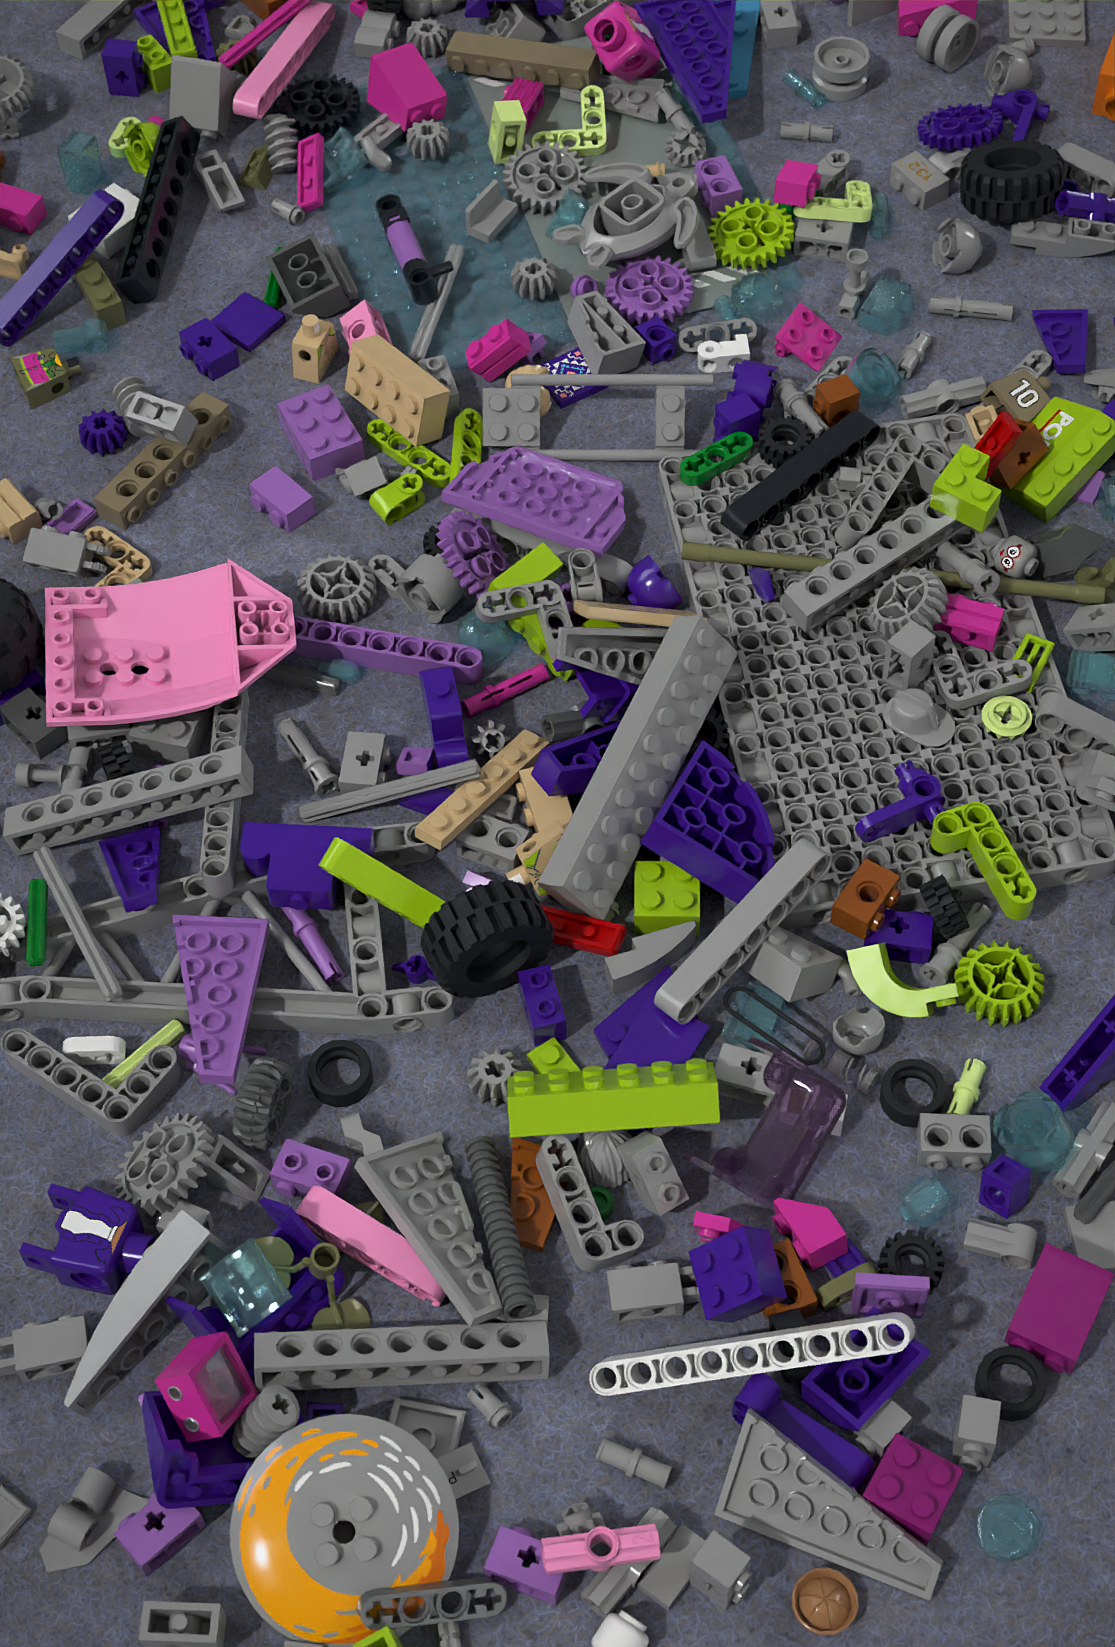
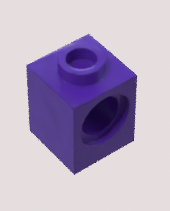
[635,316,676,365]
[979,1154,1032,1219]

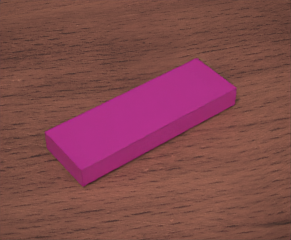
[297,133,324,213]

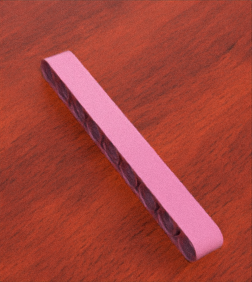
[233,0,335,119]

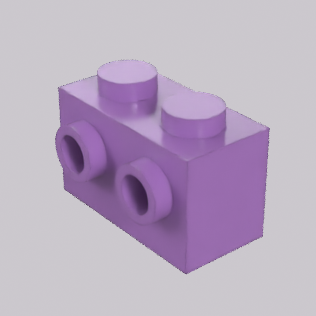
[270,1138,353,1199]

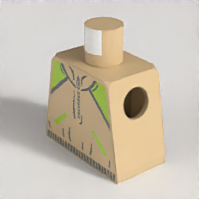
[292,314,339,384]
[505,819,564,897]

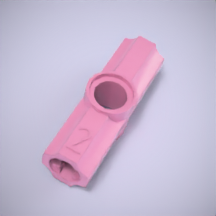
[541,1524,660,1575]

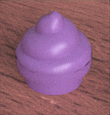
[570,275,598,299]

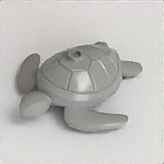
[553,162,700,270]

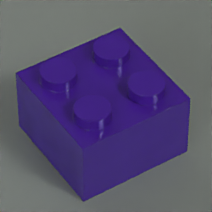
[688,1225,787,1323]

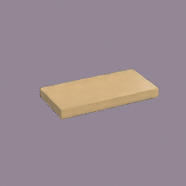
[573,600,707,627]

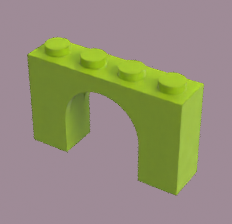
[487,542,621,681]

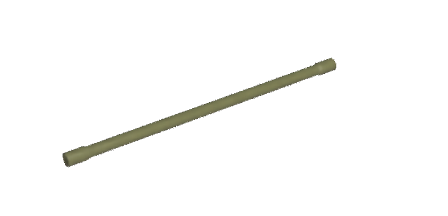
[681,541,1106,605]

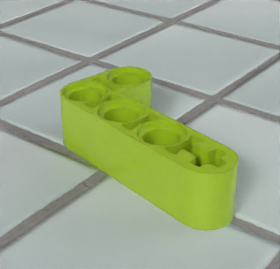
[930,802,1036,921]

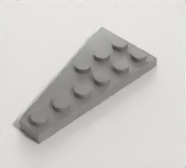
[354,1131,502,1327]
[714,1408,943,1601]

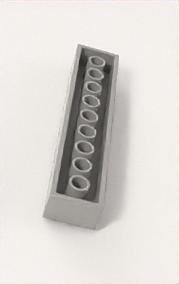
[537,616,738,920]

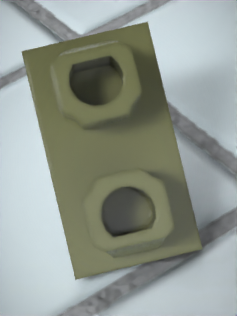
[1074,557,1115,606]

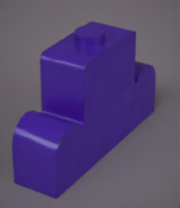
[419,666,469,782]
[240,822,375,910]
[1039,995,1115,1112]

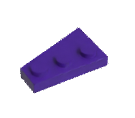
[594,965,698,1060]

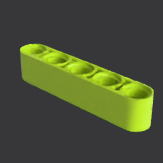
[318,837,446,929]

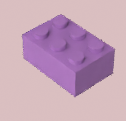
[277,384,365,482]

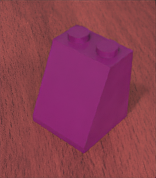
[1004,1242,1114,1374]

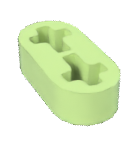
[108,117,141,158]

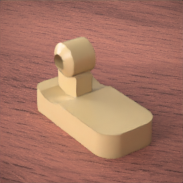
[0,244,29,280]

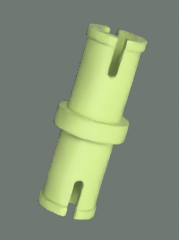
[946,1059,987,1115]

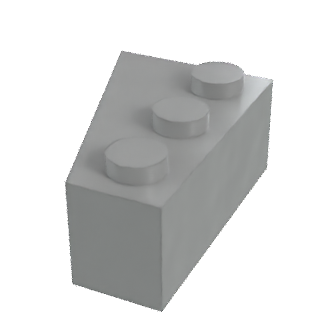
[567,290,646,374]
[741,926,842,1002]

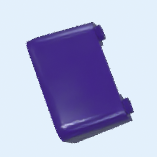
[142,1390,305,1509]

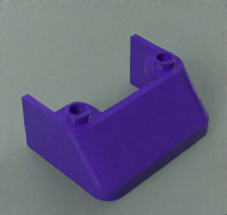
[165,1197,344,1378]

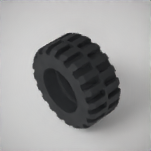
[960,140,1064,223]
[420,880,554,998]

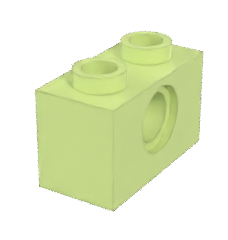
[488,100,526,164]

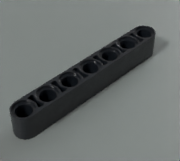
[720,410,881,541]

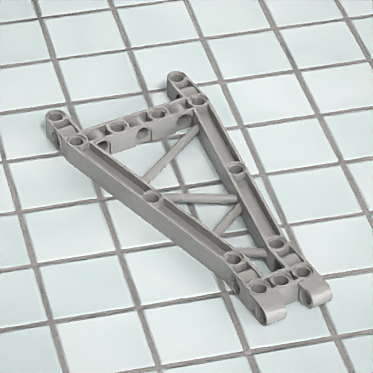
[0,822,454,1035]

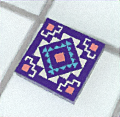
[540,347,609,409]

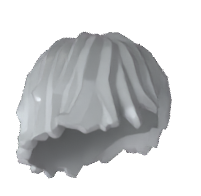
[577,1129,632,1189]

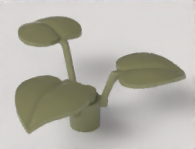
[230,1202,384,1331]

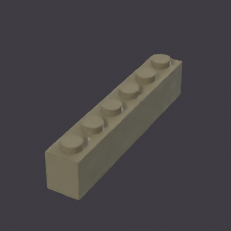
[445,30,601,90]

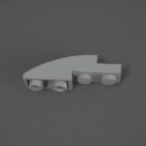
[1009,217,1115,258]

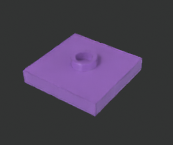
[851,1272,930,1318]

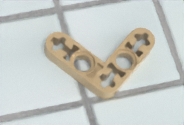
[84,526,152,587]

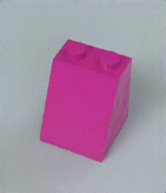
[367,42,447,132]

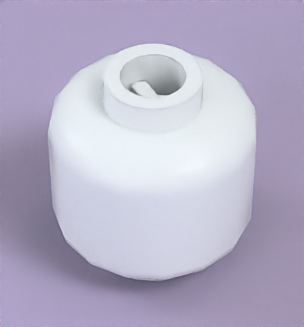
[592,1610,649,1647]

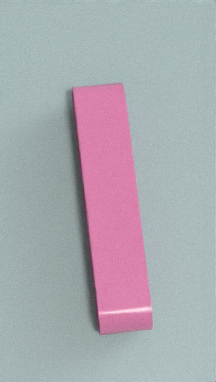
[295,1185,447,1307]

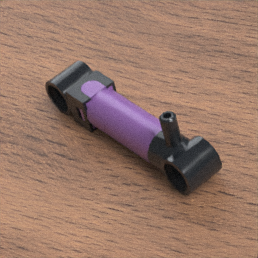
[375,194,454,305]

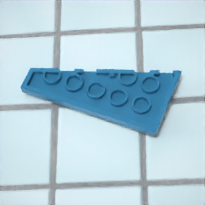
[712,0,760,99]

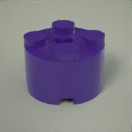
[726,359,779,423]

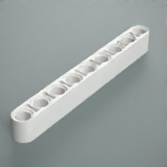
[589,1312,915,1396]

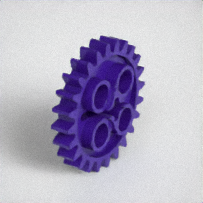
[917,103,1003,151]

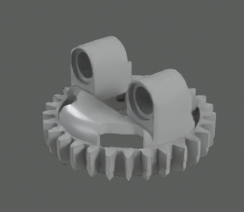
[0,53,36,122]

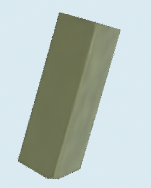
[237,145,274,190]

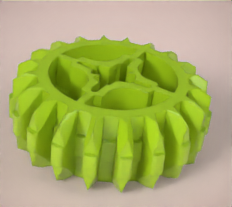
[954,940,1045,1027]

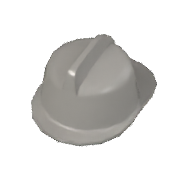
[883,688,955,747]

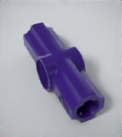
[1055,191,1115,224]

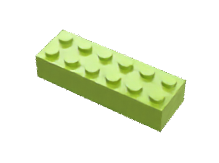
[507,1058,720,1138]

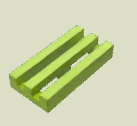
[1002,633,1055,693]

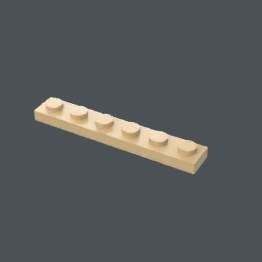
[415,729,550,850]

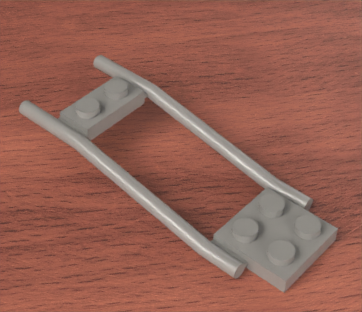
[482,374,713,461]

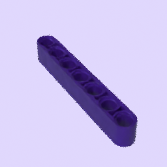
[0,189,125,346]

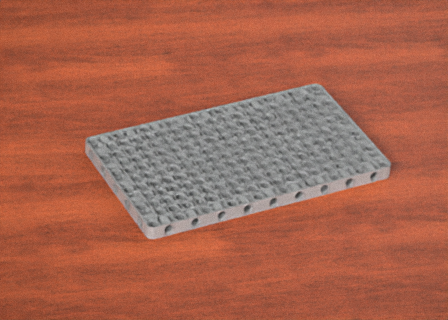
[659,413,1115,929]

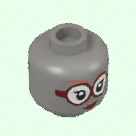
[992,535,1039,579]

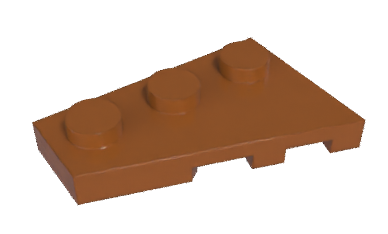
[510,1137,569,1253]

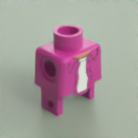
[584,1,664,83]

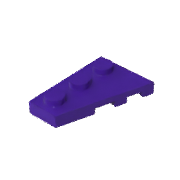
[1032,309,1088,374]

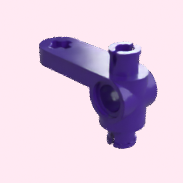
[991,89,1050,141]
[855,760,946,843]

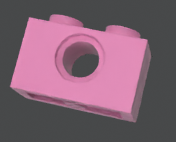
[340,299,392,355]

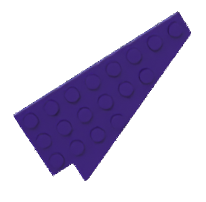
[633,0,736,124]

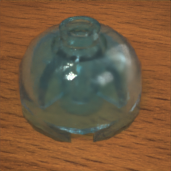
[545,188,591,240]
[845,347,900,407]
[456,606,516,666]

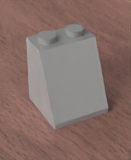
[169,55,237,140]

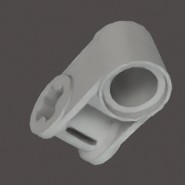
[816,150,850,198]
[568,548,603,606]

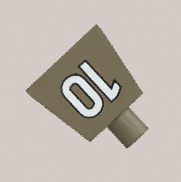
[979,370,1051,422]

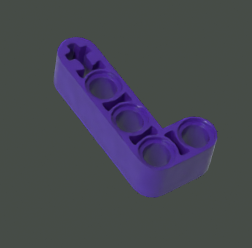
[732,1373,874,1491]

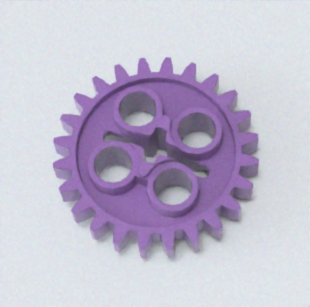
[605,254,694,325]
[436,510,512,599]

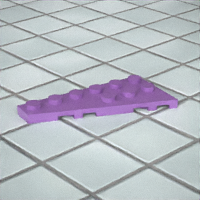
[172,915,270,1085]

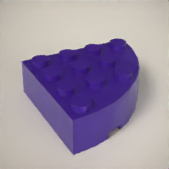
[640,740,775,904]

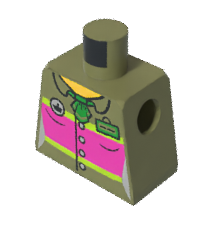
[10,348,82,410]

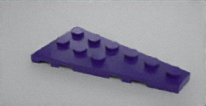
[133,0,216,62]

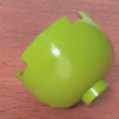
[124,122,160,177]

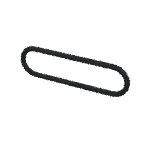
[723,986,826,1065]

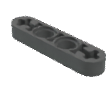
[356,1577,507,1630]

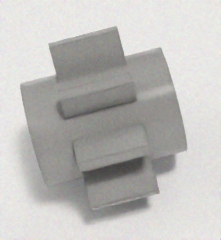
[470,718,510,759]
[556,1502,606,1548]

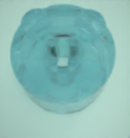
[993,1091,1075,1173]

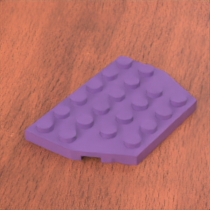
[441,446,626,558]

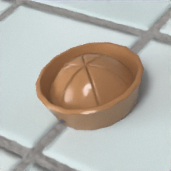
[791,1568,859,1635]

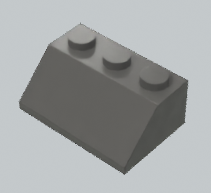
[266,232,351,318]

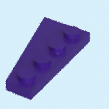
[98,824,162,913]

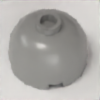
[984,45,1032,97]
[932,218,983,274]

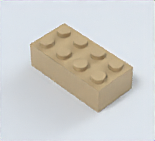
[345,334,450,447]

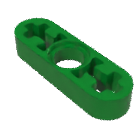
[679,432,753,486]

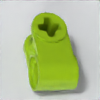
[369,473,425,526]

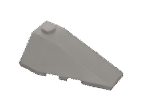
[485,0,546,42]

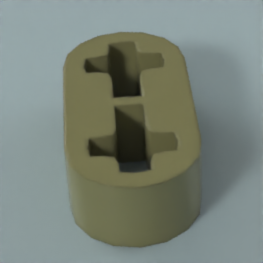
[815,1262,879,1312]

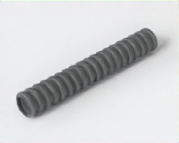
[465,1136,536,1319]

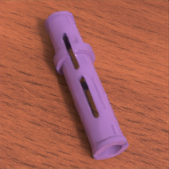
[282,907,345,985]

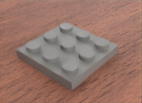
[1007,0,1085,47]

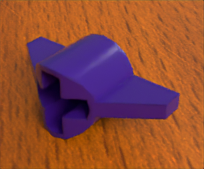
[392,954,437,984]

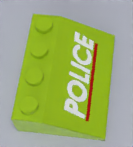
[989,396,1115,523]

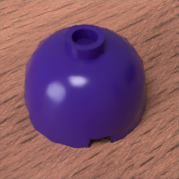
[627,555,683,610]

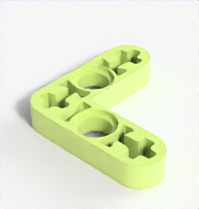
[531,85,607,157]
[793,180,873,222]

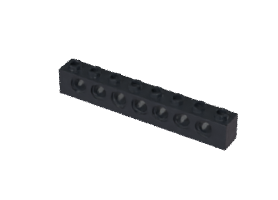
[115,116,201,304]

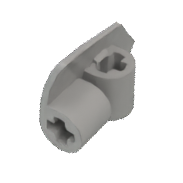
[39,1467,148,1573]

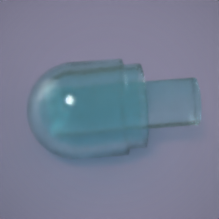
[318,658,360,685]

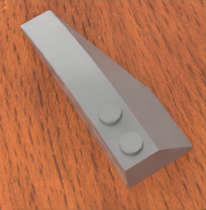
[557,627,721,685]
[64,1209,236,1416]

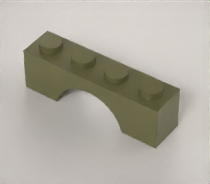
[70,252,127,333]

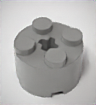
[395,554,468,623]

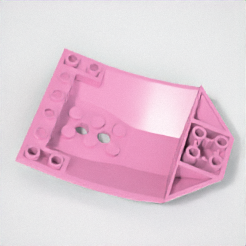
[45,558,297,727]

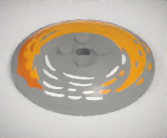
[230,1414,459,1647]

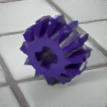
[78,408,127,457]

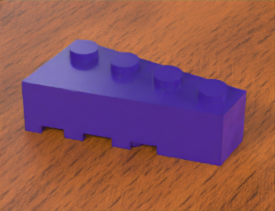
[531,721,621,797]

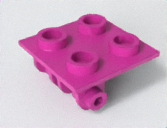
[774,303,843,372]

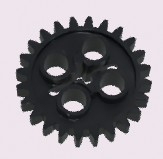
[277,73,361,137]

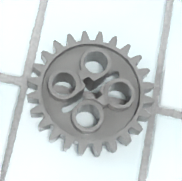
[503,140,588,215]
[115,1113,216,1217]

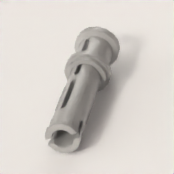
[772,379,830,440]
[931,541,1000,596]
[278,718,339,798]
[920,902,992,986]

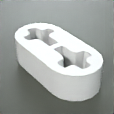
[62,1036,126,1065]

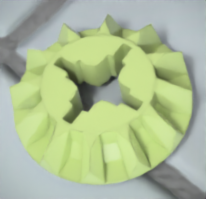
[981,696,1032,740]

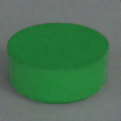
[589,1186,614,1221]

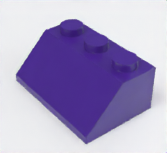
[801,1306,931,1432]

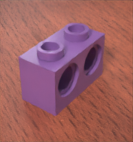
[695,155,743,217]

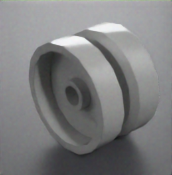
[916,4,979,73]
[811,36,870,102]

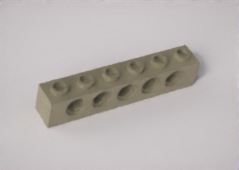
[93,391,232,530]

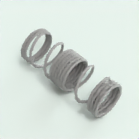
[803,1035,879,1095]

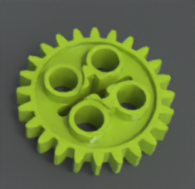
[707,198,795,271]

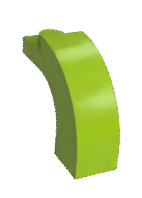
[846,942,964,1017]

